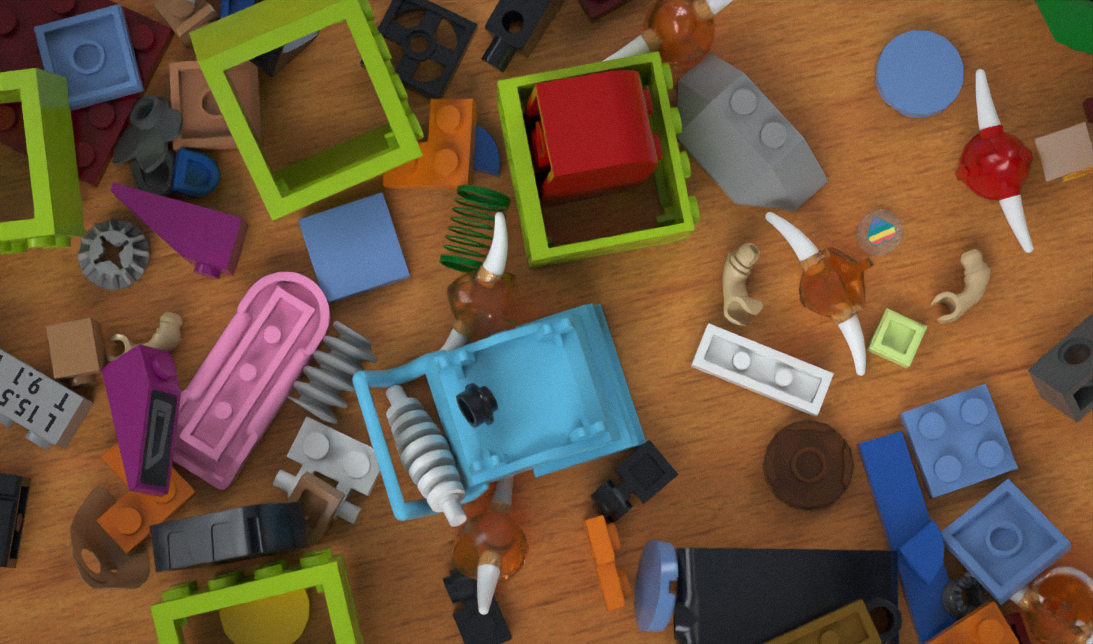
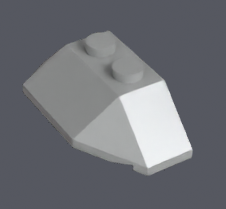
[677,53,828,211]

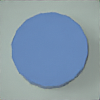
[875,30,964,118]
[634,539,678,633]

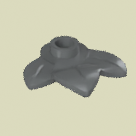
[112,94,183,173]

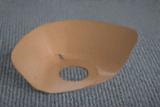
[70,486,150,590]

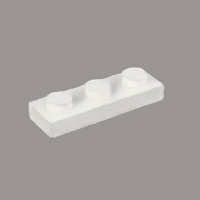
[691,323,834,417]

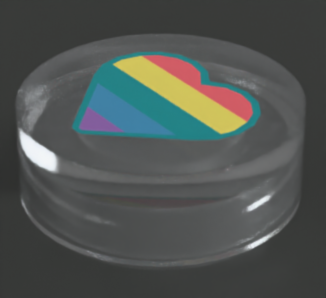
[856,210,903,256]

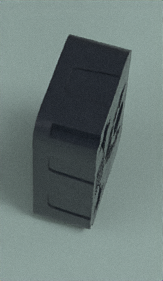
[149,502,309,573]

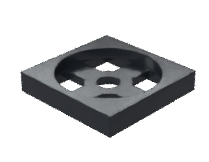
[360,0,478,100]

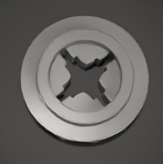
[77,218,150,290]

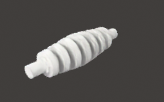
[386,385,467,527]

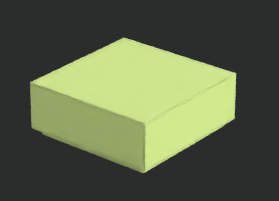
[866,308,927,368]

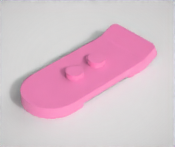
[173,272,331,490]

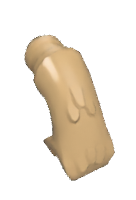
[722,243,763,326]
[931,249,992,324]
[106,312,183,362]

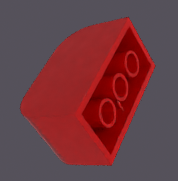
[522,70,662,208]

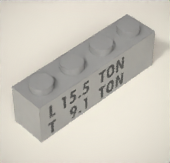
[0,348,94,451]

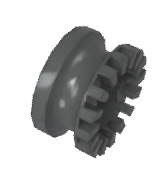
[942,576,988,619]

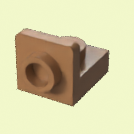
[153,0,220,48]
[287,471,345,545]

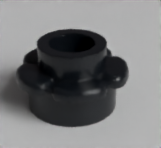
[456,383,498,428]

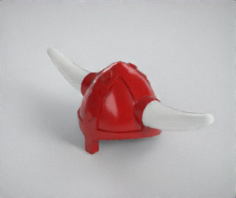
[955,69,1033,253]

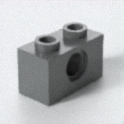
[1028,313,1093,423]

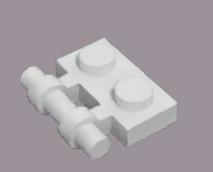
[273,416,381,524]

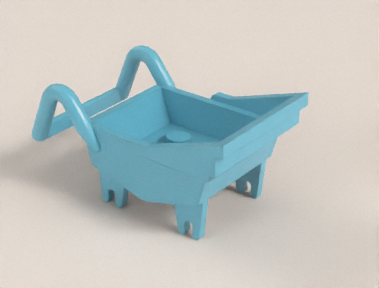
[352,303,646,521]

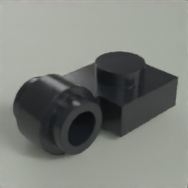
[589,440,679,523]
[443,564,512,644]

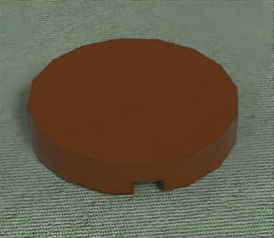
[762,420,854,511]

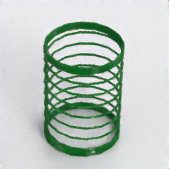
[439,185,511,276]

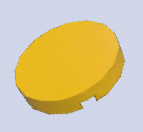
[219,564,311,644]

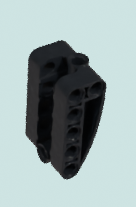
[674,548,902,644]

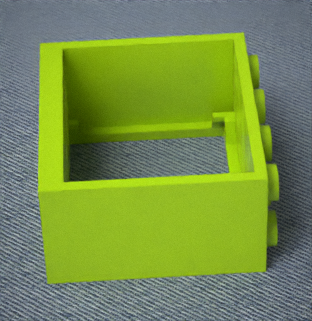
[189,0,424,221]
[496,51,700,270]
[0,68,85,255]
[150,548,365,644]

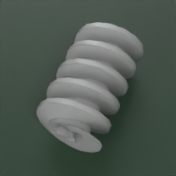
[286,321,378,424]

